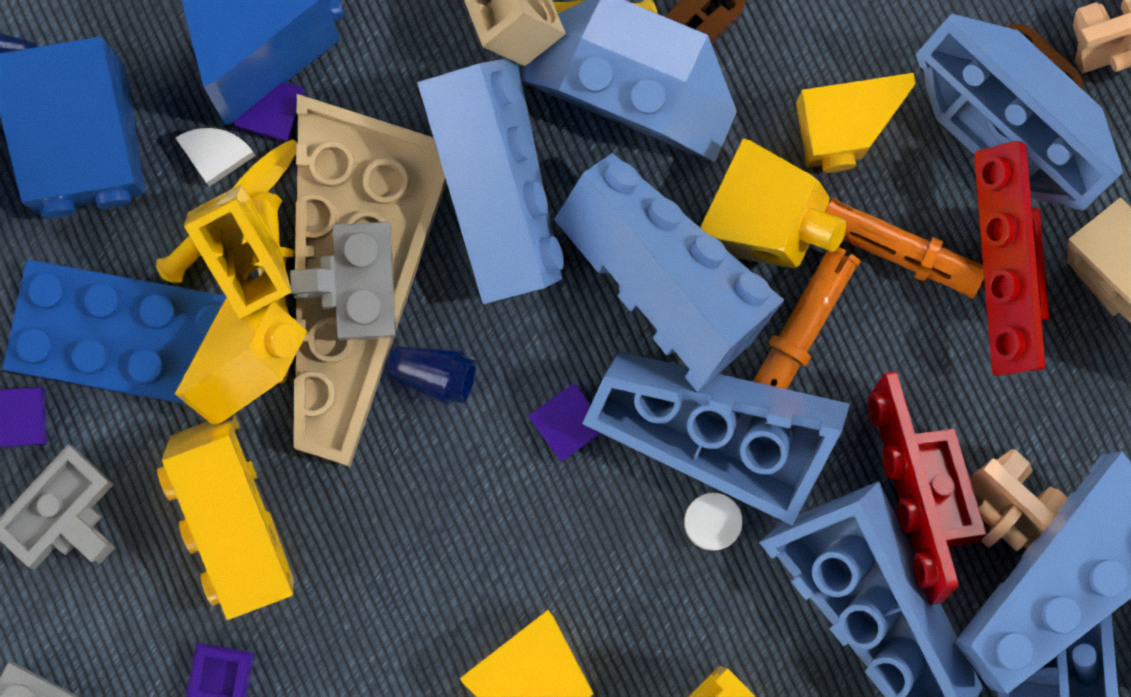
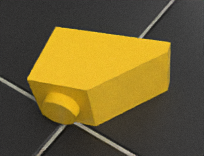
[796,73,916,173]
[175,297,308,425]

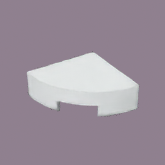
[176,128,256,187]

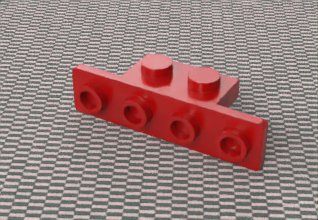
[974,141,1049,376]
[868,371,986,605]

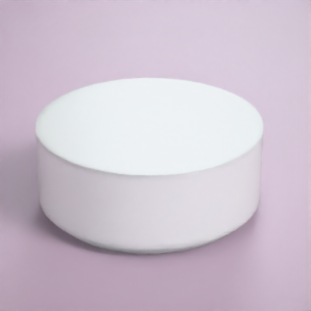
[684,493,742,551]

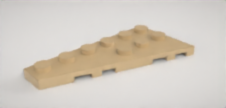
[294,94,447,467]

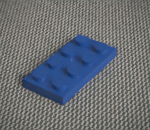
[2,260,226,405]

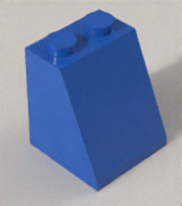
[181,0,345,125]
[0,36,146,219]

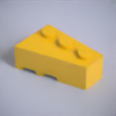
[157,414,294,620]

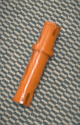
[826,197,984,299]
[752,247,861,389]

